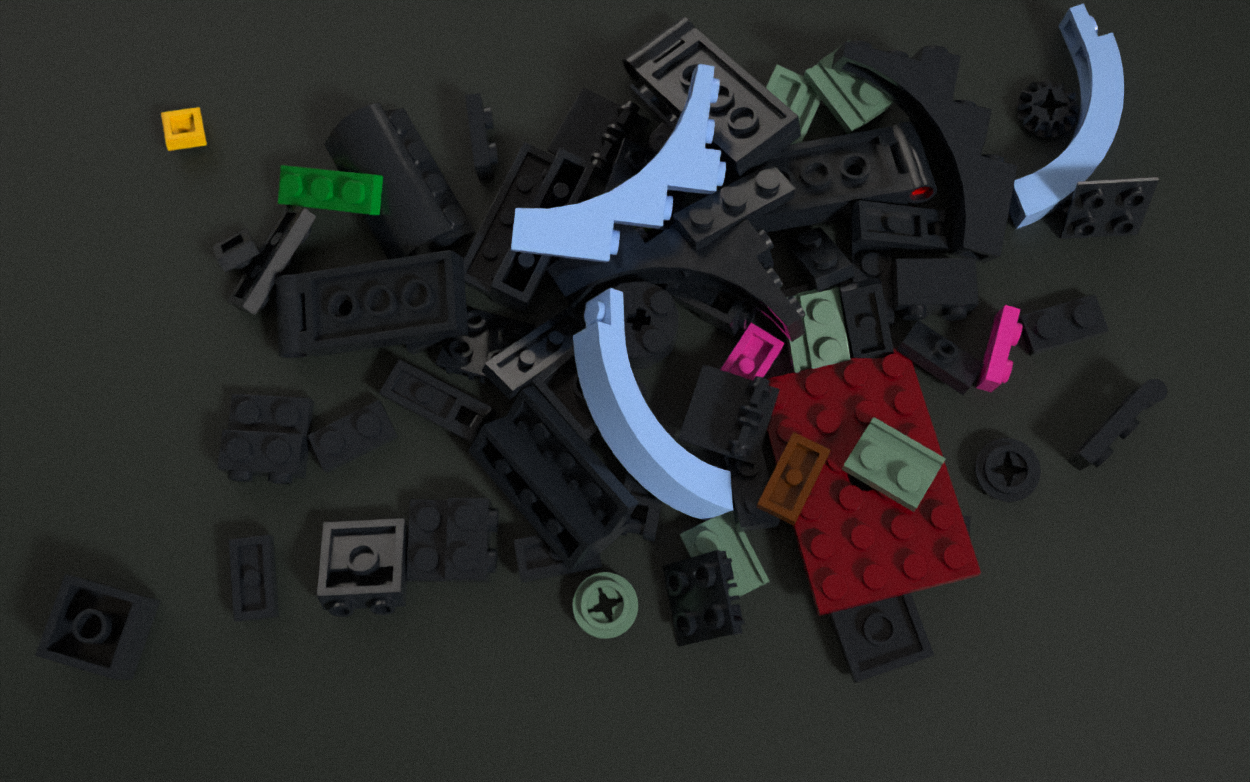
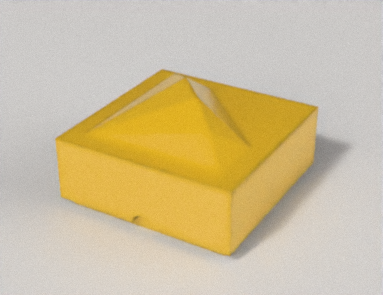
[161,107,207,151]

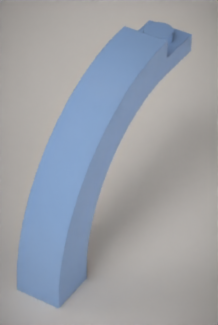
[1009,4,1124,229]
[573,288,733,521]

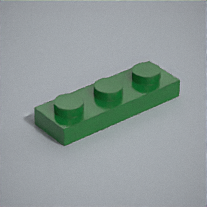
[278,165,383,215]

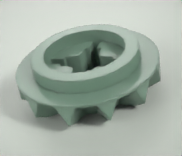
[573,572,638,639]

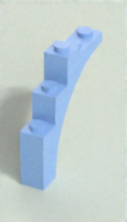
[511,64,726,263]

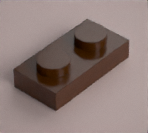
[757,432,831,526]

